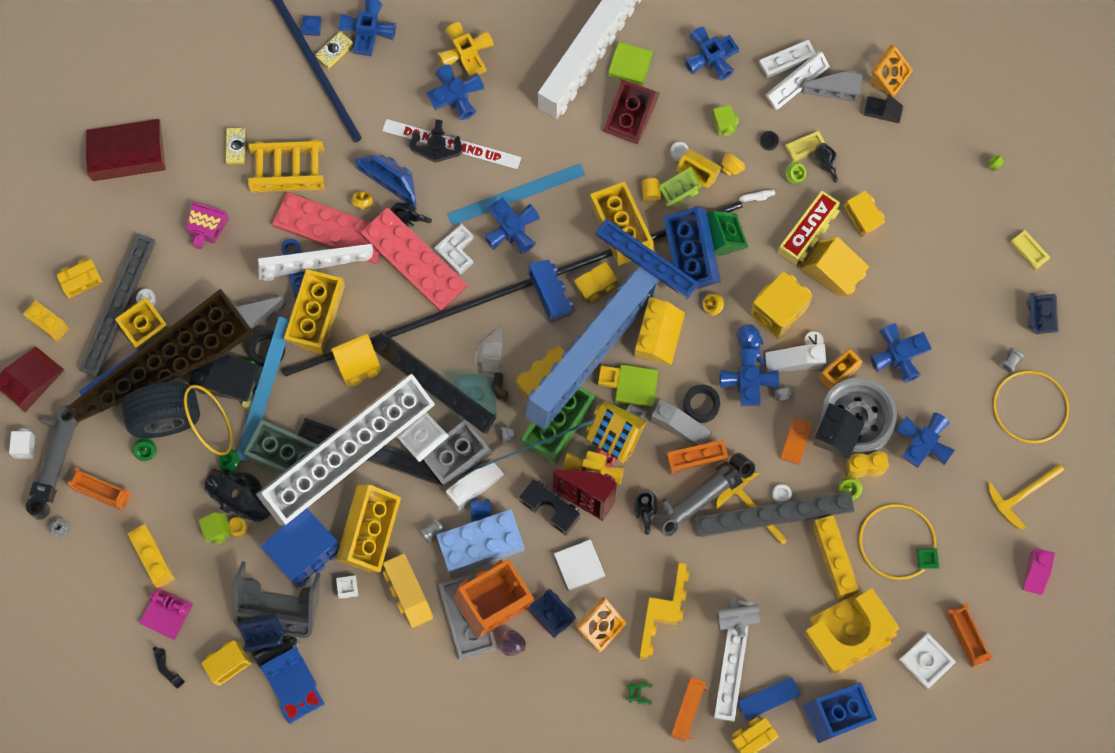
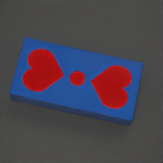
[279,686,325,725]

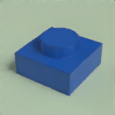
[301,16,322,36]

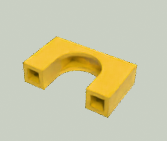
[804,588,900,674]

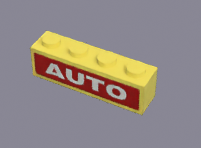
[778,191,840,266]

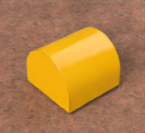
[641,178,661,201]

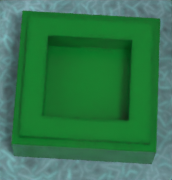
[916,548,939,570]

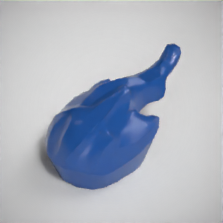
[737,324,765,364]

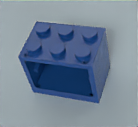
[260,508,340,589]

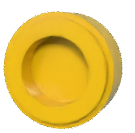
[228,517,248,538]

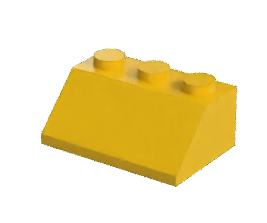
[634,297,685,366]

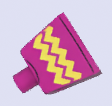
[187,202,229,249]

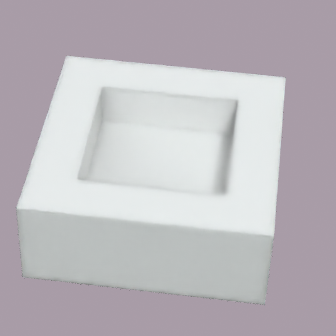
[336,575,359,599]

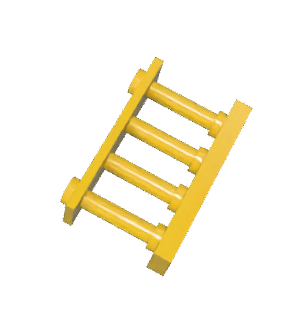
[248,139,325,192]

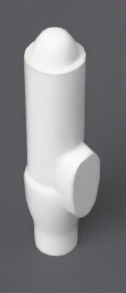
[739,189,775,203]

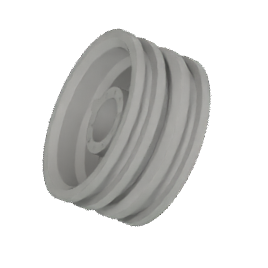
[819,378,897,455]

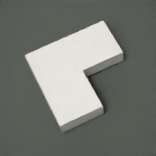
[434,224,475,275]

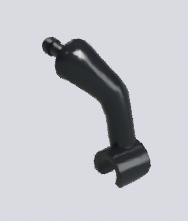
[153,647,185,689]

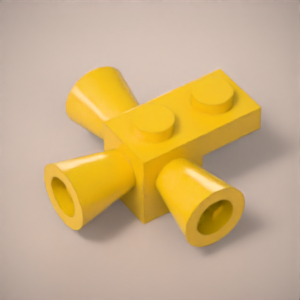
[437,22,494,77]
[563,451,625,486]

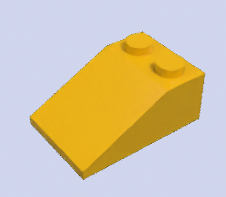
[331,334,382,387]

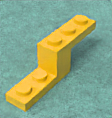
[639,563,690,661]

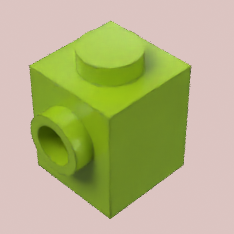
[712,104,739,136]
[199,512,232,544]

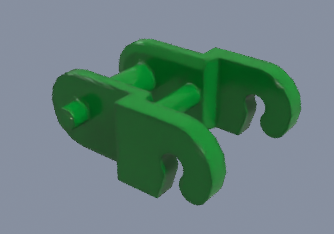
[626,683,653,705]

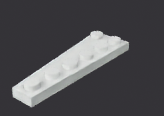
[258,244,373,281]

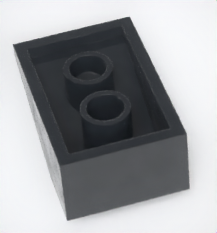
[189,355,260,402]

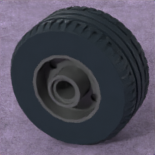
[122,382,200,438]

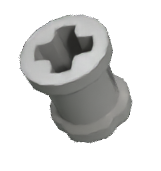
[999,348,1024,373]
[419,518,445,543]

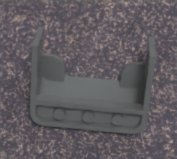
[233,561,320,638]

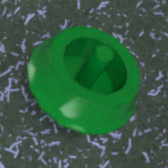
[132,438,157,461]
[219,449,240,473]

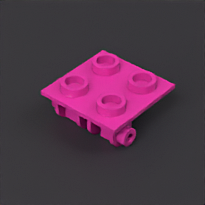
[139,588,193,640]

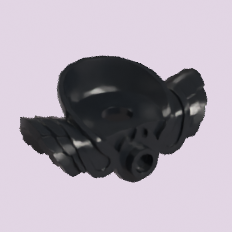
[204,468,271,522]

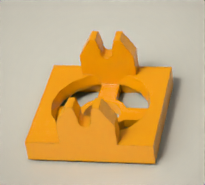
[869,45,913,97]
[576,597,627,653]

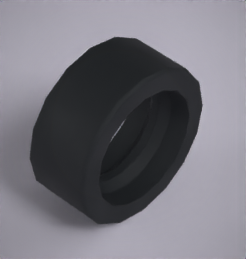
[248,329,285,367]
[683,384,721,423]

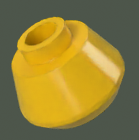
[721,152,745,176]

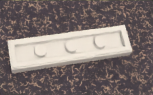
[765,51,830,110]

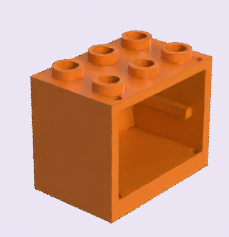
[453,559,535,638]

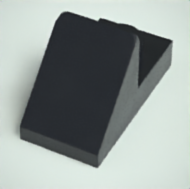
[863,95,903,123]

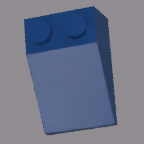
[802,682,877,743]

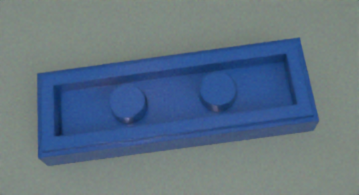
[737,677,801,721]

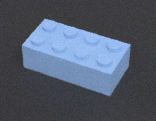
[437,509,525,576]

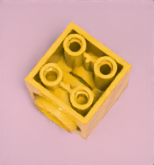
[750,271,813,339]

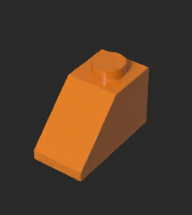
[780,418,812,465]

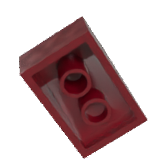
[603,79,660,144]
[0,346,64,412]

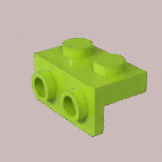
[659,167,702,207]

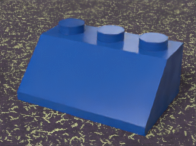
[528,260,574,323]

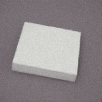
[397,412,449,462]
[554,539,605,591]
[898,633,956,690]

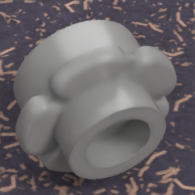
[774,387,793,401]
[500,424,514,443]
[49,518,69,537]

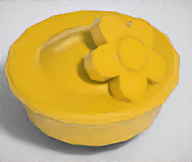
[351,191,374,210]
[702,292,724,316]

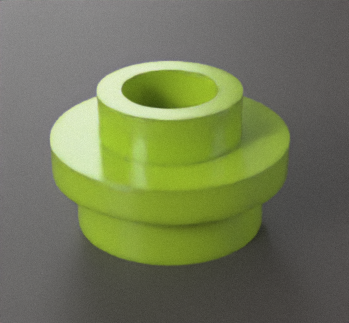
[988,154,1005,171]

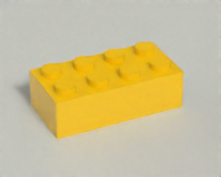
[590,182,653,266]
[335,484,401,573]

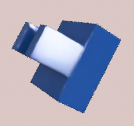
[471,499,491,521]

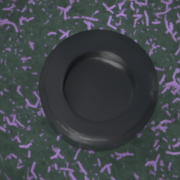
[760,131,779,151]

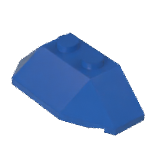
[354,154,417,207]

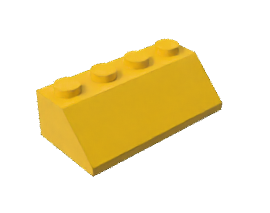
[284,269,345,355]

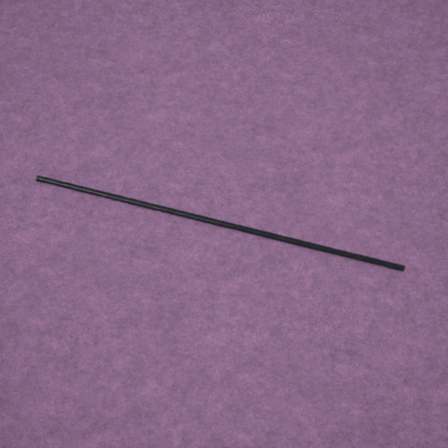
[283,201,743,377]

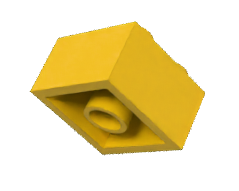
[115,297,169,350]

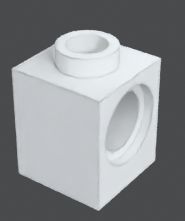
[9,429,36,459]

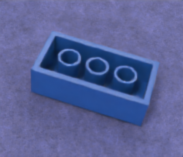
[663,206,721,290]

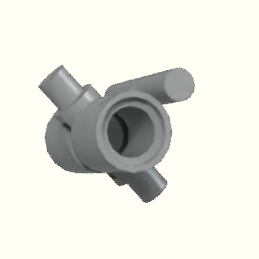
[716,597,760,638]

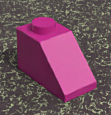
[1023,548,1055,595]

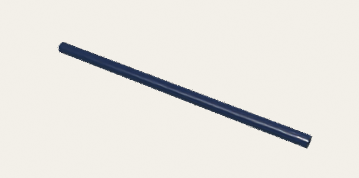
[272,0,362,143]

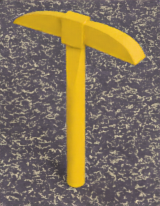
[988,464,1064,529]
[716,473,787,544]

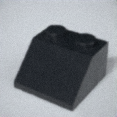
[813,403,864,459]

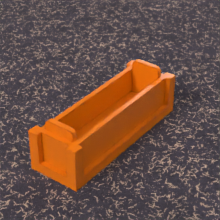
[666,440,728,475]
[67,467,131,511]
[946,603,993,668]
[671,677,708,742]

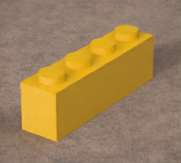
[812,515,859,600]

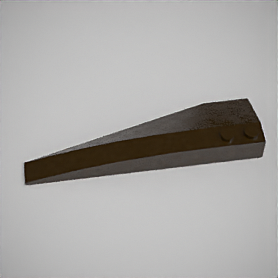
[67,289,254,422]

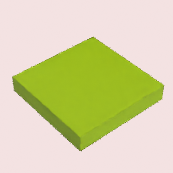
[608,42,654,85]
[615,365,659,408]

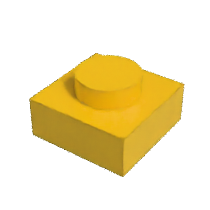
[598,366,620,389]

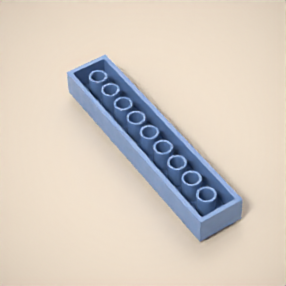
[525,267,659,430]

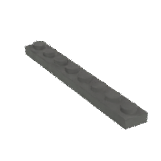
[79,234,156,377]
[695,492,854,538]

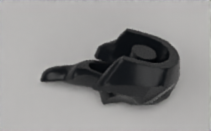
[814,143,838,183]
[391,203,432,227]
[634,490,658,535]

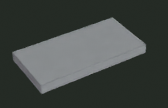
[438,573,498,661]

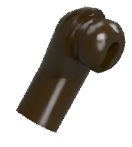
[492,372,508,401]

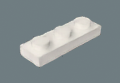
[759,40,816,78]

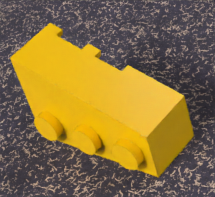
[383,553,433,628]

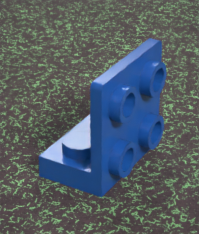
[260,647,317,704]

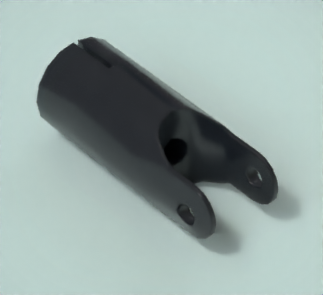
[253,636,299,669]

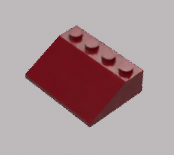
[86,119,166,181]
[553,469,617,521]

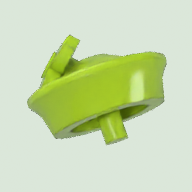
[786,162,807,185]
[838,476,863,500]

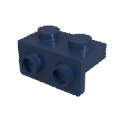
[1027,293,1059,334]
[527,589,576,638]
[238,614,285,652]

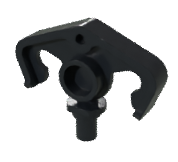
[409,119,463,163]

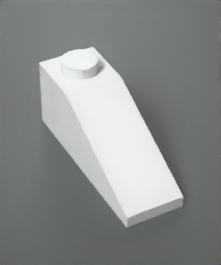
[765,344,826,372]
[446,460,504,511]

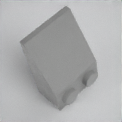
[423,420,492,485]

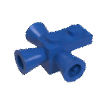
[339,0,396,57]
[684,26,739,81]
[426,65,484,120]
[483,197,540,254]
[870,323,932,383]
[719,349,779,406]
[896,412,955,468]

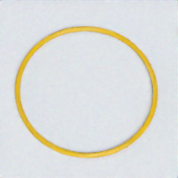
[993,370,1069,443]
[184,385,233,455]
[859,504,936,580]

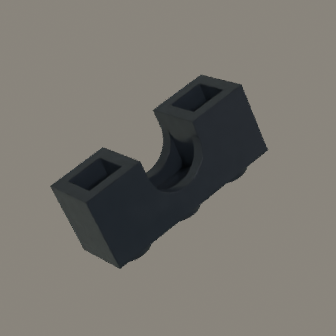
[519,479,580,536]

